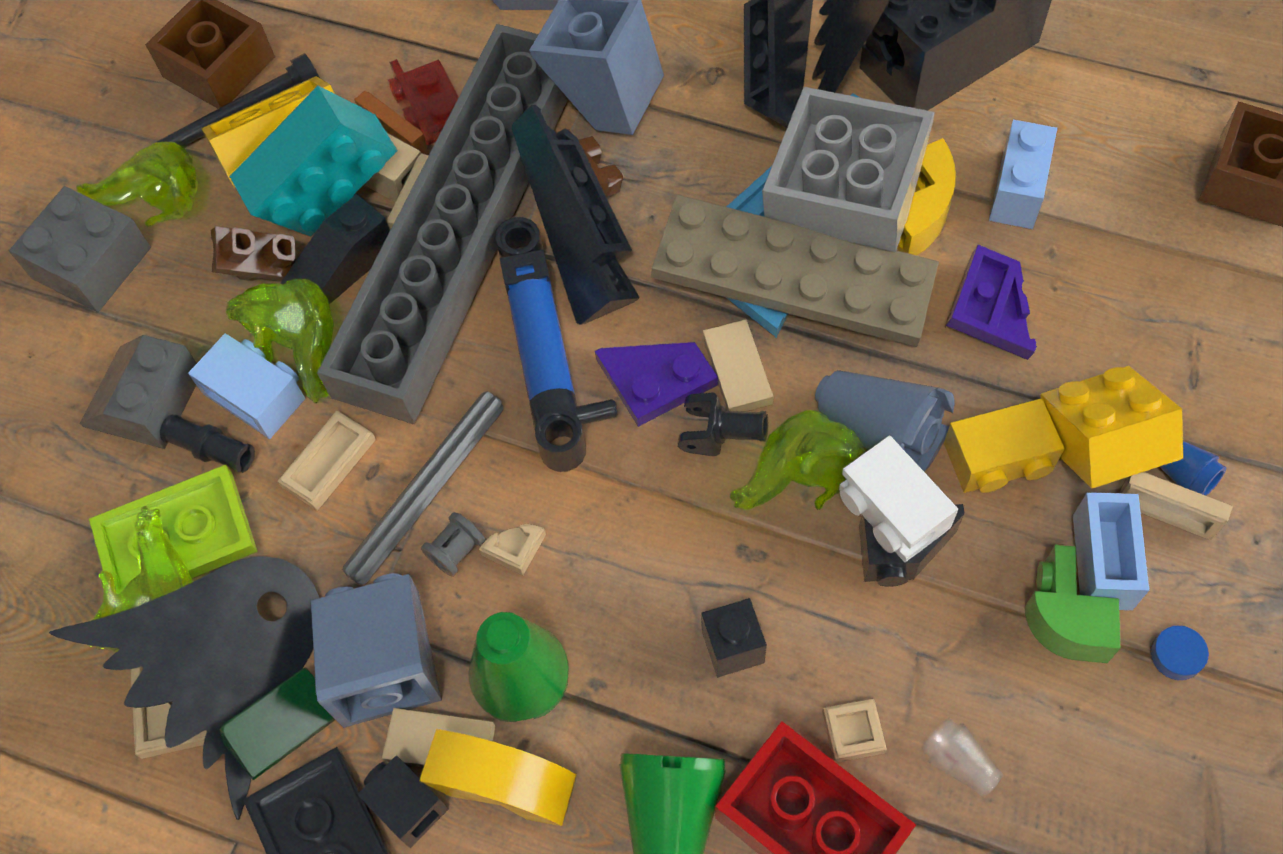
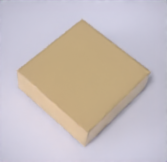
[822,699,887,763]

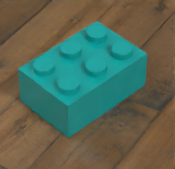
[230,86,398,237]

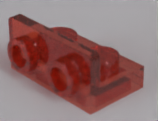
[387,59,459,145]

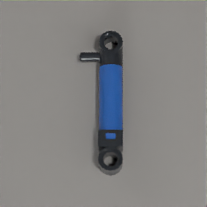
[496,217,618,472]

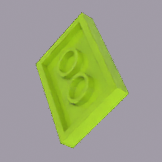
[89,465,258,608]

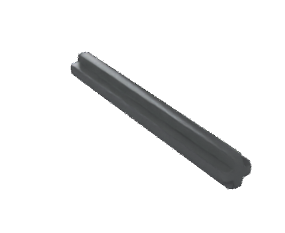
[342,391,503,585]

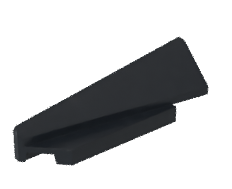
[744,0,813,128]
[512,105,639,325]

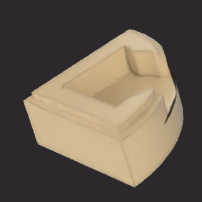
[479,524,546,575]

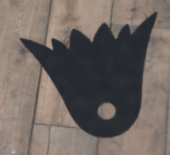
[812,0,890,93]
[49,556,319,820]

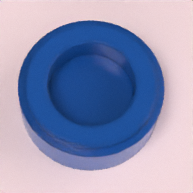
[1151,625,1209,680]

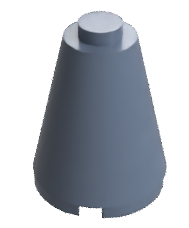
[815,370,955,472]

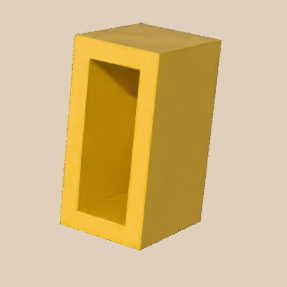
[944,398,1065,493]

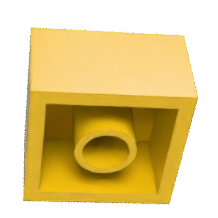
[1040,366,1183,489]

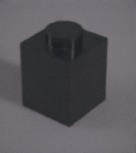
[701,598,767,678]
[357,755,449,848]

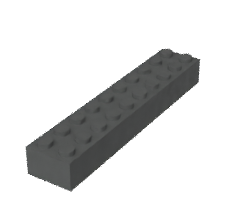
[317,24,568,424]

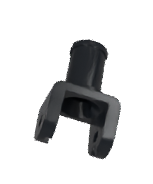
[678,392,768,456]

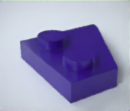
[946,245,1037,360]
[595,342,718,427]

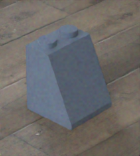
[529,0,664,135]
[311,573,442,728]

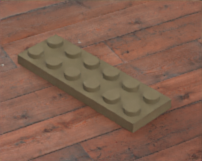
[651,194,939,347]

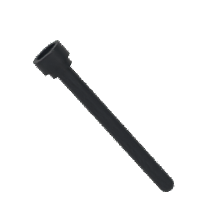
[137,53,320,166]

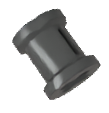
[421,512,486,577]

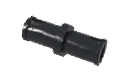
[160,414,255,473]

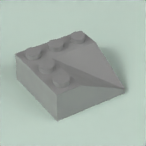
[762,87,935,252]

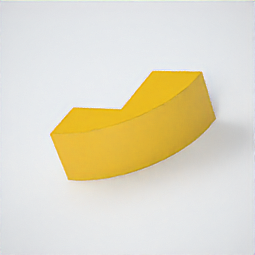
[897,138,956,256]
[419,729,577,826]

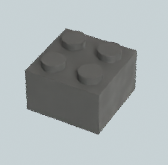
[9,186,151,312]

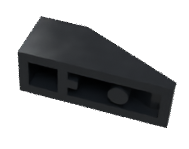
[268,194,390,330]

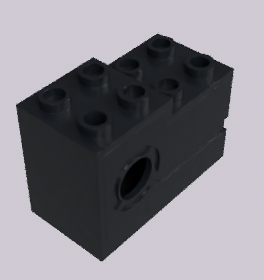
[859,0,1052,111]

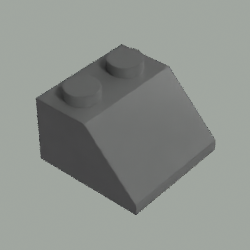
[80,335,197,449]

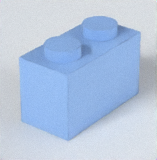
[989,119,1057,229]
[188,333,306,439]
[1073,493,1149,610]

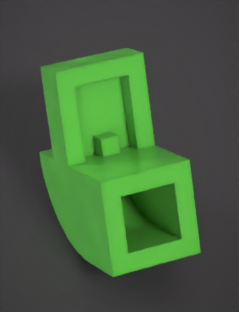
[1024,545,1121,663]

